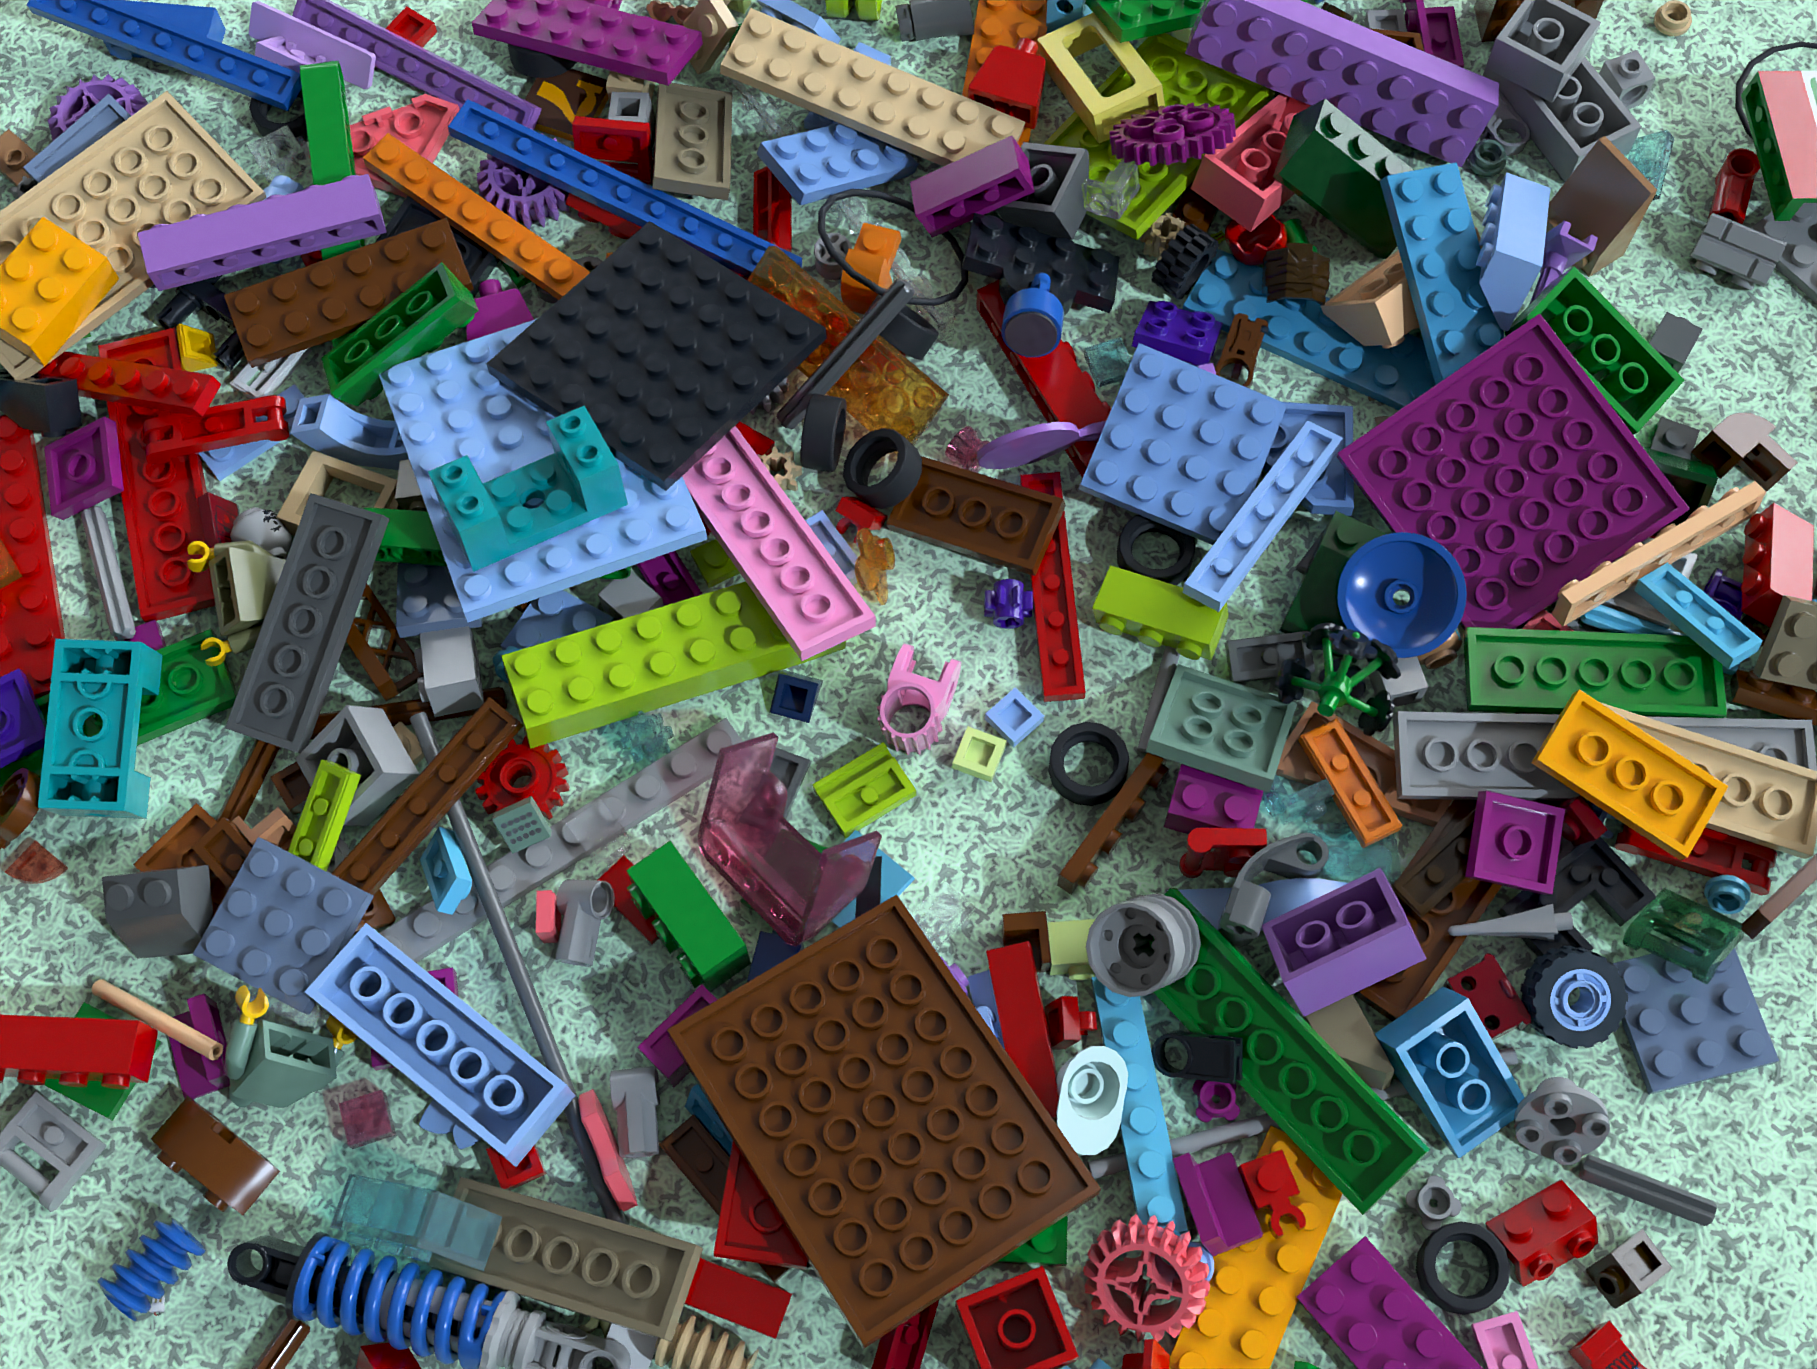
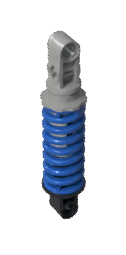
[227,1232,631,1369]

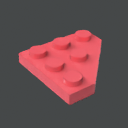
[309,94,460,198]

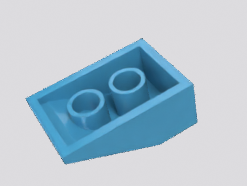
[1375,986,1525,1158]

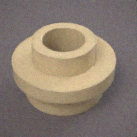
[1654,0,1692,36]

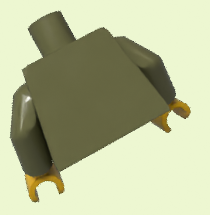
[187,540,286,666]

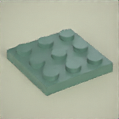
[1146,664,1297,793]

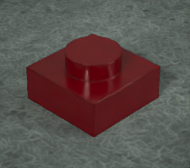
[1554,795,1607,846]

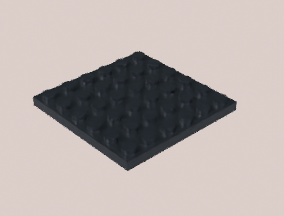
[486,221,827,491]

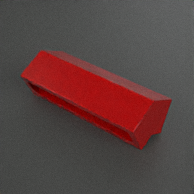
[753,166,792,253]

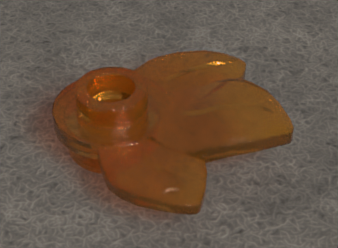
[854,528,895,605]

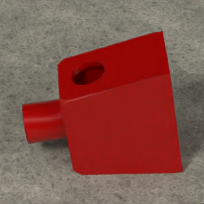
[968,38,1046,130]

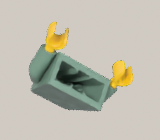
[224,985,358,1108]

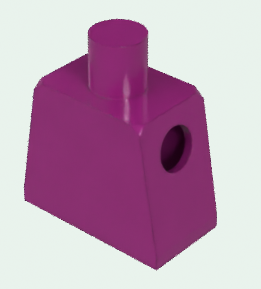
[466,279,534,341]

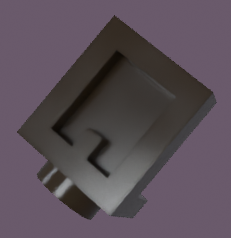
[1586,1229,1672,1309]

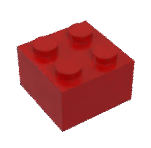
[955,1266,1079,1369]

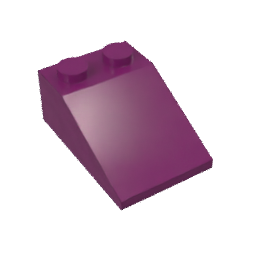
[1164,764,1263,834]

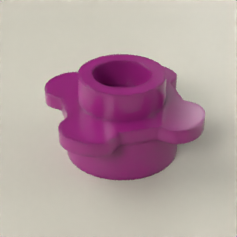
[1192,1080,1240,1123]

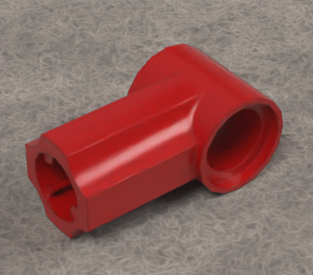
[1708,148,1760,224]

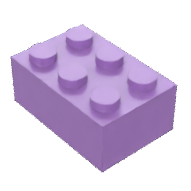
[1262,867,1427,1017]

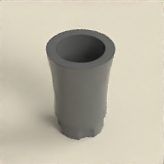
[895,0,974,42]

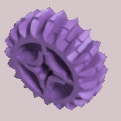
[47,74,148,141]
[477,133,570,230]

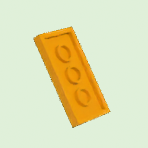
[1531,689,1728,860]

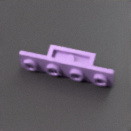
[249,1,376,89]

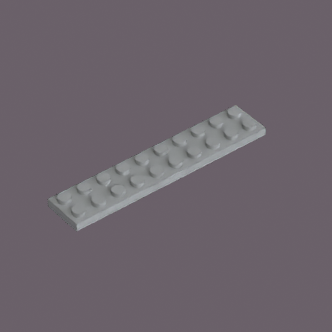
[1393,711,1817,802]

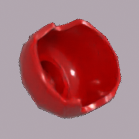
[1225,214,1287,266]

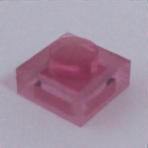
[339,1089,396,1149]

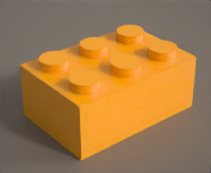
[0,217,119,367]

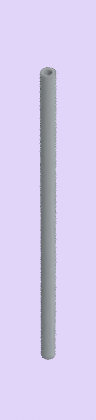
[1087,1047,1518,1179]

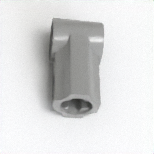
[555,879,615,967]
[610,1066,660,1159]

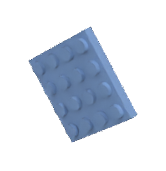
[1078,343,1288,545]

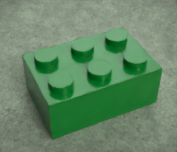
[626,841,751,993]

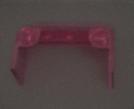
[698,732,882,946]

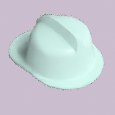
[1056,1046,1128,1155]

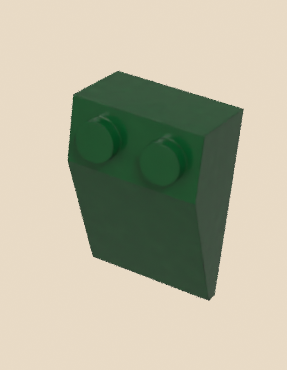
[1279,511,1386,664]

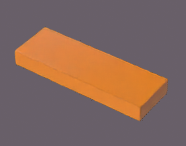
[1298,718,1403,848]

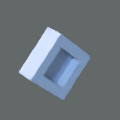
[985,687,1044,748]

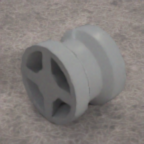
[814,233,852,280]

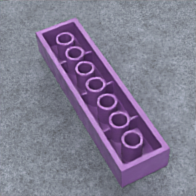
[1185,0,1499,167]

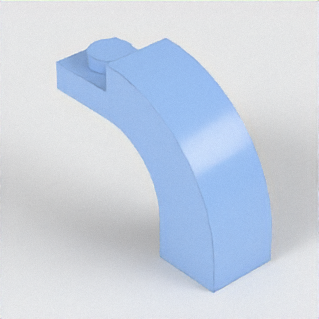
[290,394,409,470]

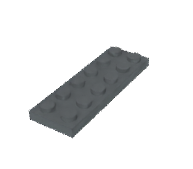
[225,493,389,753]

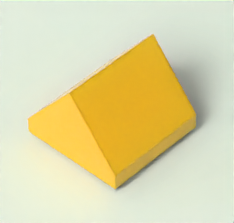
[176,324,218,372]

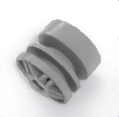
[1086,893,1201,997]

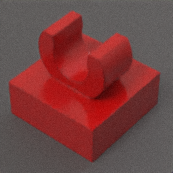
[835,497,888,544]
[1044,996,1097,1050]

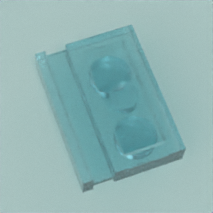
[1307,823,1401,884]

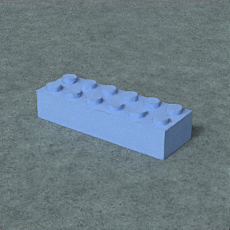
[305,923,575,1167]

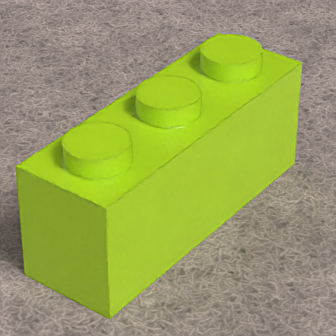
[1092,565,1228,660]

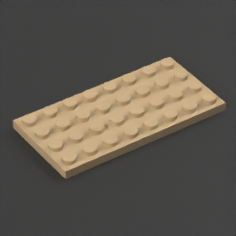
[0,91,266,381]

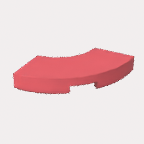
[578,1089,638,1212]

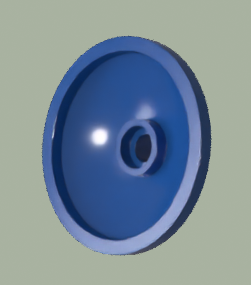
[1337,532,1467,658]

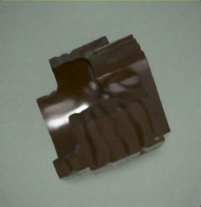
[1262,243,1330,306]

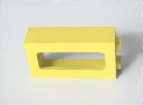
[1037,13,1165,144]

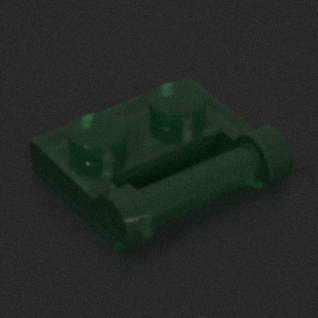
[1623,888,1744,984]

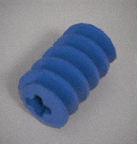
[97,1218,206,1321]

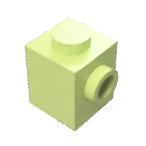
[1047,919,1095,980]

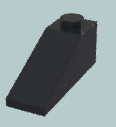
[0,369,82,437]

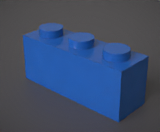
[103,0,226,63]

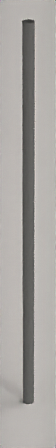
[410,712,628,1225]

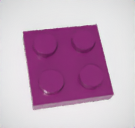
[44,416,124,520]
[1465,791,1565,895]

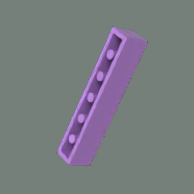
[138,174,387,291]

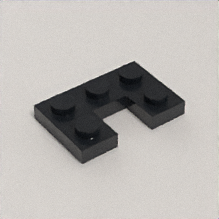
[1498,837,1657,957]

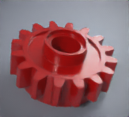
[475,735,570,820]

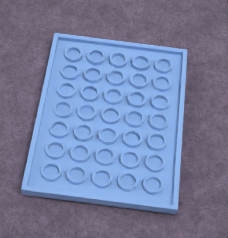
[379,319,708,623]

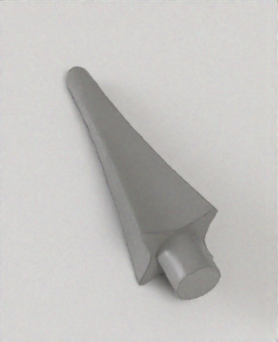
[1448,904,1573,941]

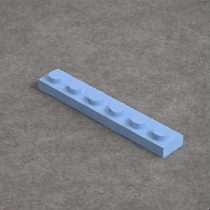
[1183,421,1343,612]

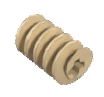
[655,1315,759,1369]

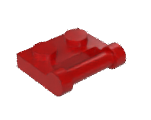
[572,116,653,185]
[1179,828,1267,878]

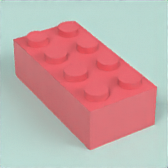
[1191,93,1311,232]

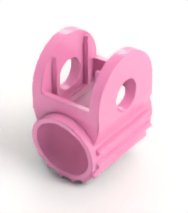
[877,643,961,755]

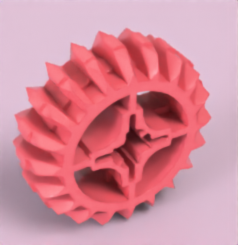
[1083,1214,1210,1342]

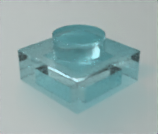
[1084,337,1131,388]

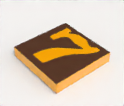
[525,68,608,142]

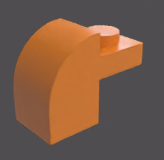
[841,223,902,315]

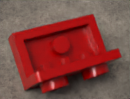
[1485,1179,1598,1287]

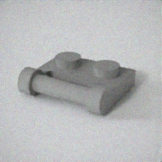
[0,1091,107,1212]

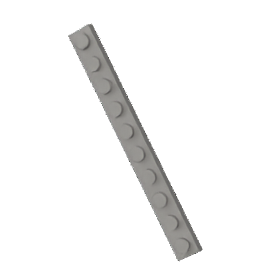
[379,718,749,963]

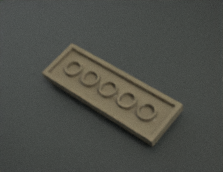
[427,1177,703,1342]

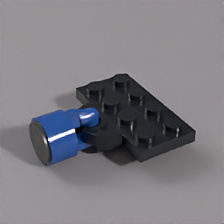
[962,213,1120,357]

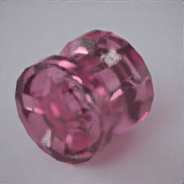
[945,426,989,473]

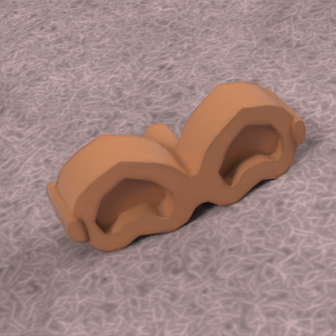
[646,0,696,26]

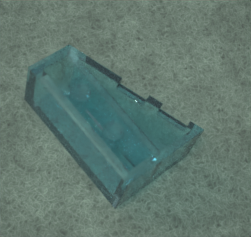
[330,1174,502,1271]

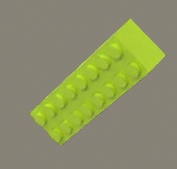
[501,581,847,749]

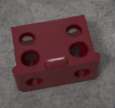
[1443,953,1531,1041]

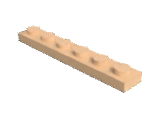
[1552,481,1766,627]

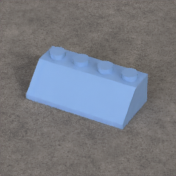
[1476,172,1551,331]

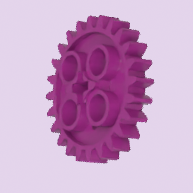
[1109,103,1236,166]

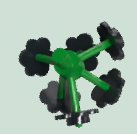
[1275,623,1401,736]

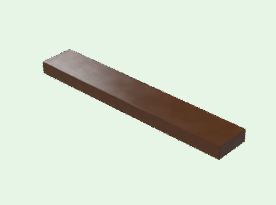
[331,697,523,895]

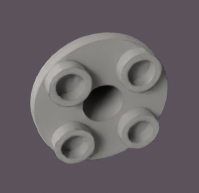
[1514,1077,1610,1165]

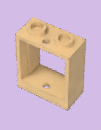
[276,451,402,536]

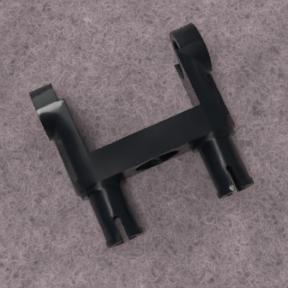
[154,275,245,372]

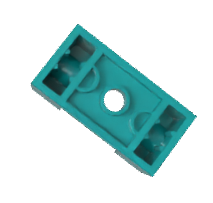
[428,406,628,572]
[38,639,163,819]

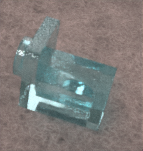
[1262,775,1335,826]

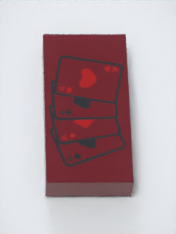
[198,492,239,548]

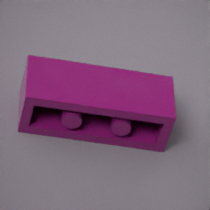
[910,135,1035,238]

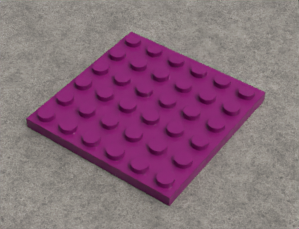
[1336,314,1690,631]

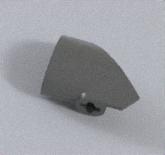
[1218,833,1329,947]

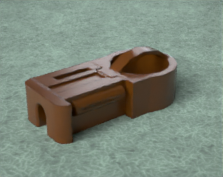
[1215,313,1268,389]

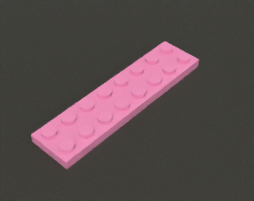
[682,426,876,661]

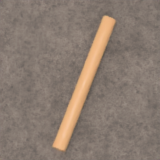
[92,979,223,1060]

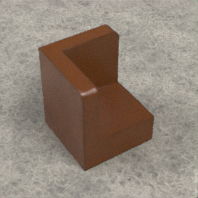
[1002,911,1051,973]

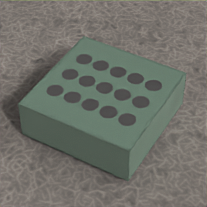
[492,796,552,854]

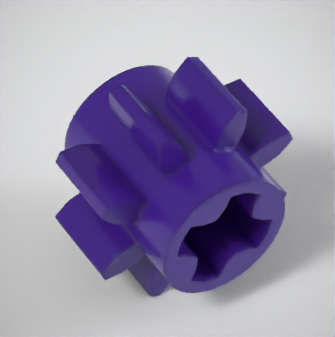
[984,579,1033,629]

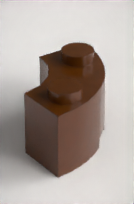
[151,1096,280,1215]

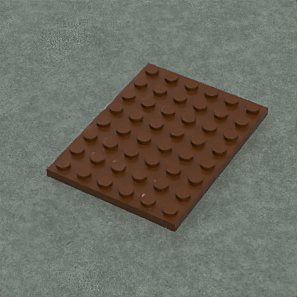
[667,894,1101,1349]

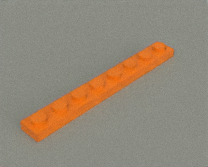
[363,133,590,300]

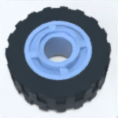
[1520,945,1628,1049]

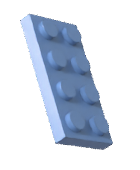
[757,123,918,205]

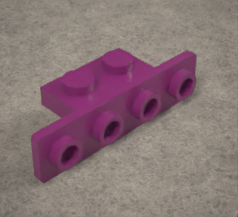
[1400,0,1465,68]

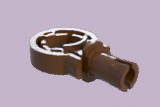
[0,768,41,849]

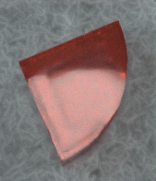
[5,840,68,884]

